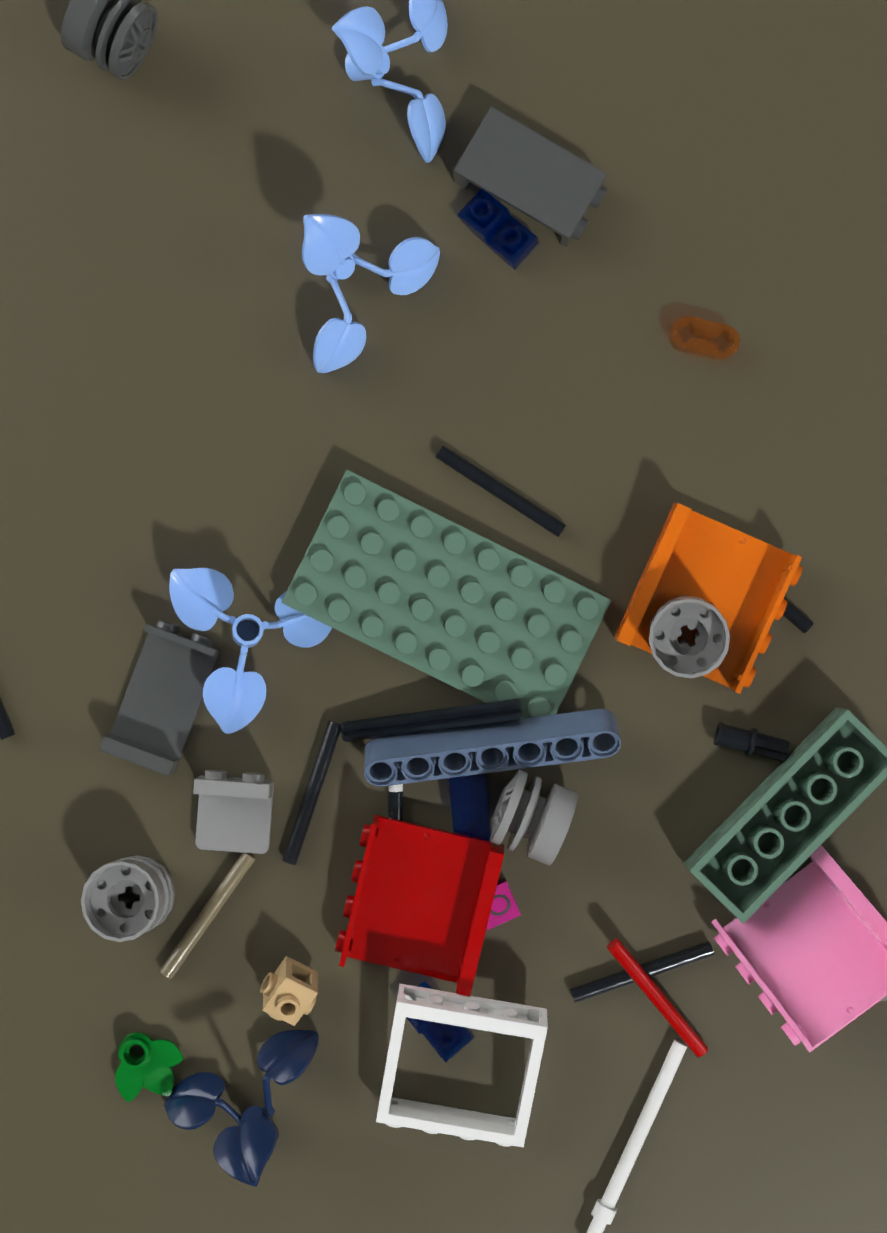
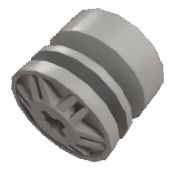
[648,595,730,678]
[490,769,578,866]
[81,855,175,942]

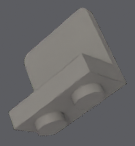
[193,770,275,854]

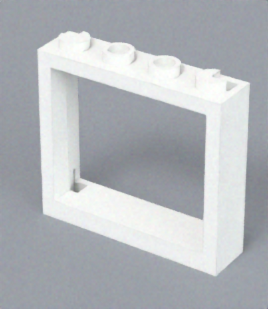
[376,983,548,1147]

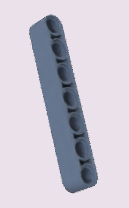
[364,709,621,787]

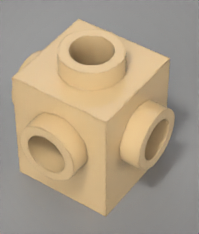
[260,956,318,1026]

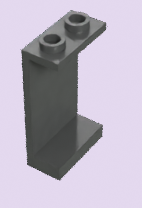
[453,106,608,247]
[99,620,221,776]

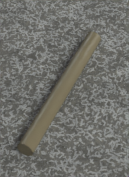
[159,853,256,979]

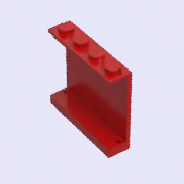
[335,814,504,997]

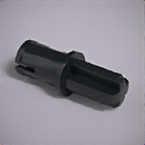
[713,722,789,761]

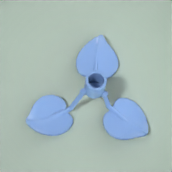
[331,0,448,163]
[302,214,440,373]
[169,568,332,734]

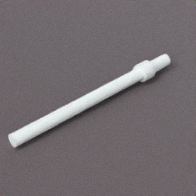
[586,1039,688,1233]

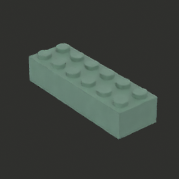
[683,707,887,924]

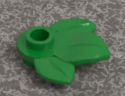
[114,1032,184,1102]

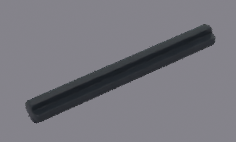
[341,699,523,742]

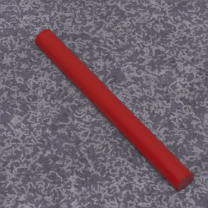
[607,938,708,1058]

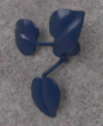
[164,1030,319,1187]

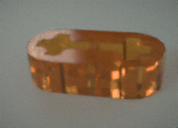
[669,316,740,361]

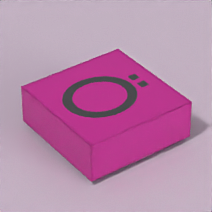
[487,879,521,930]

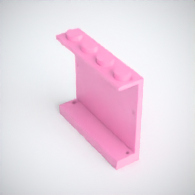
[711,845,887,1053]

